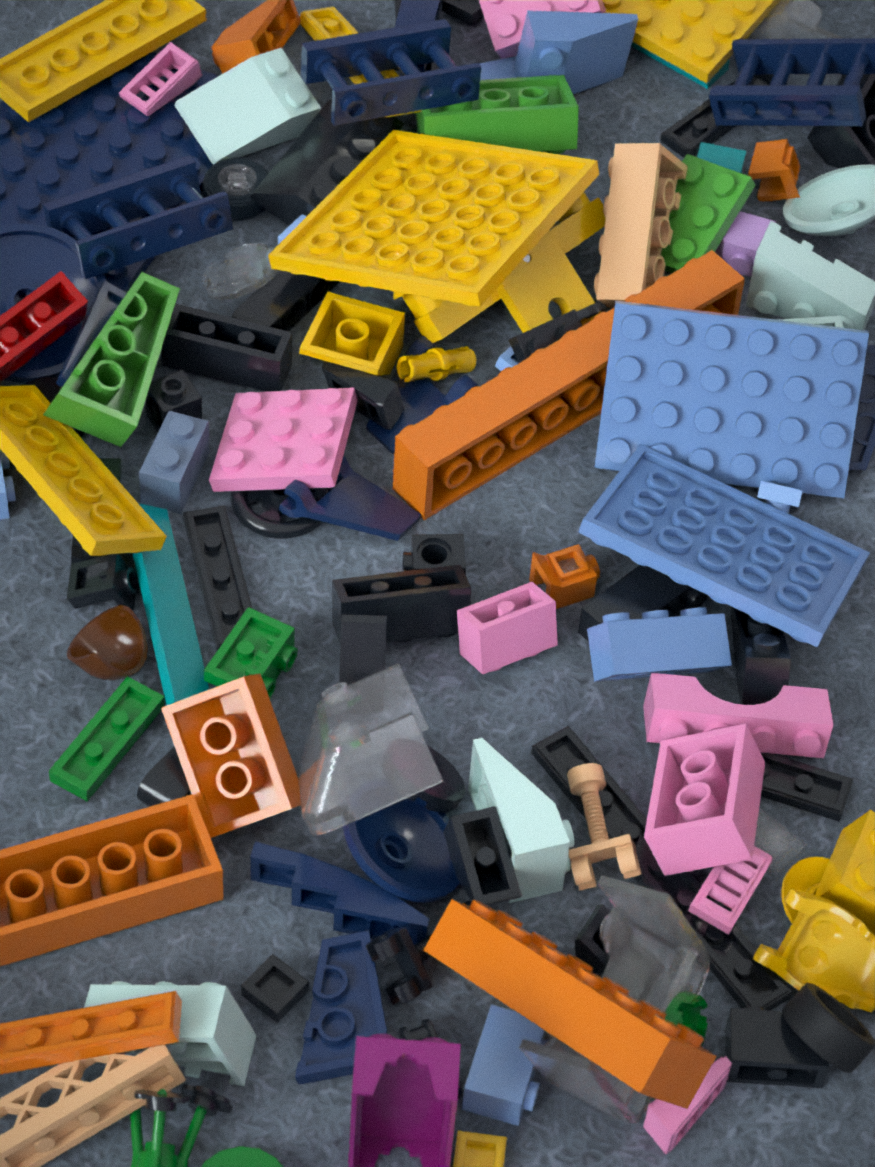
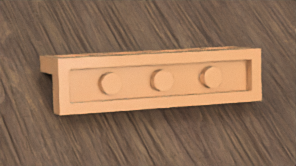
[0,1044,186,1167]

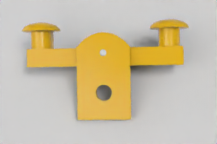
[393,192,606,343]

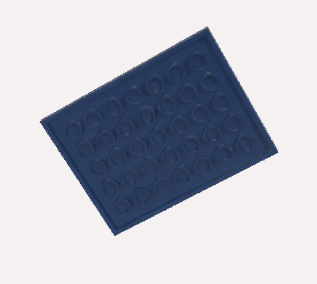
[0,52,220,293]

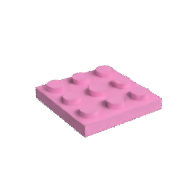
[209,388,358,492]

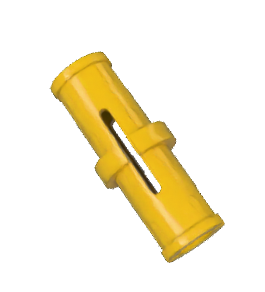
[397,346,476,382]

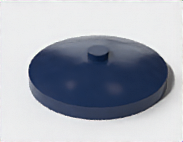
[0,223,106,383]

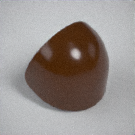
[67,605,148,681]

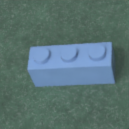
[587,607,732,682]

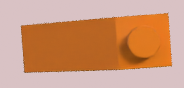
[211,0,300,74]

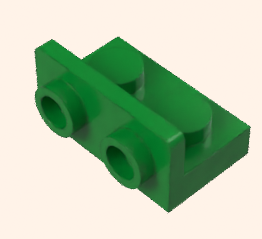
[204,607,298,699]

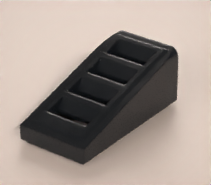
[322,361,405,430]

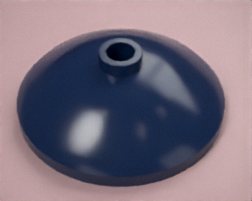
[342,778,460,903]

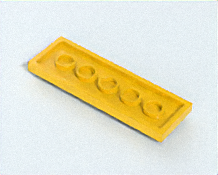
[0,0,206,122]
[0,385,167,556]

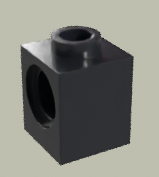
[146,370,202,432]
[403,534,466,575]

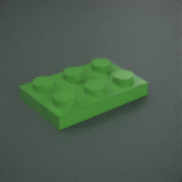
[661,154,756,273]

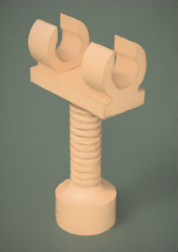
[567,763,641,891]

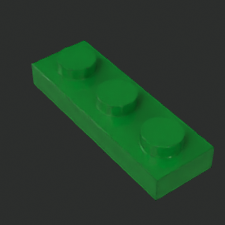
[48,676,165,802]

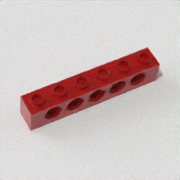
[0,271,88,383]

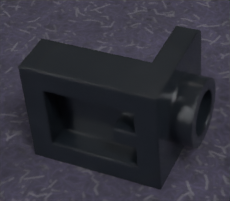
[66,554,139,610]

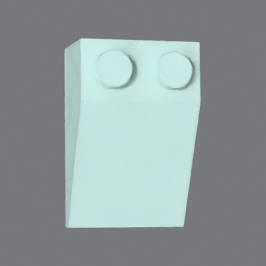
[174,48,321,165]
[468,738,574,903]

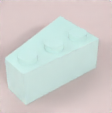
[84,981,256,1086]

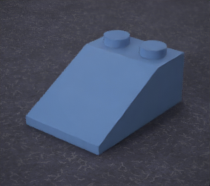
[513,11,638,94]

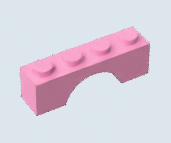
[643,673,833,758]

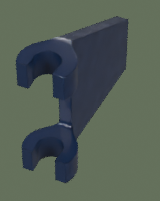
[366,336,478,454]
[279,455,422,541]

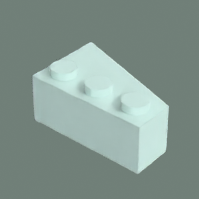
[746,221,875,330]

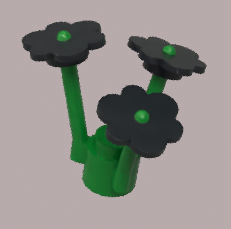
[130,1084,233,1167]

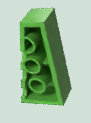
[43,272,180,447]

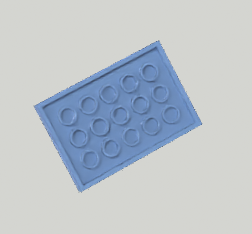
[594,300,869,498]
[578,444,870,648]

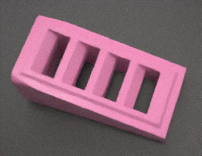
[119,42,202,116]
[688,846,773,935]
[644,1056,732,1154]

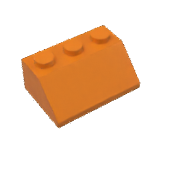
[161,673,307,838]

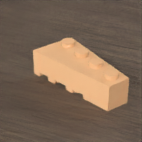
[594,143,688,309]

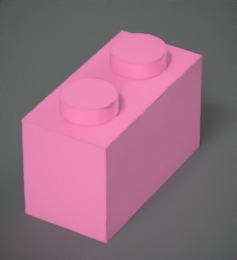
[457,582,558,675]

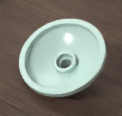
[783,165,875,236]

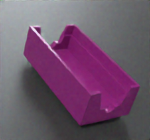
[348,1034,461,1167]

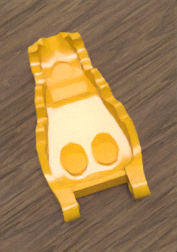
[753,889,875,1012]

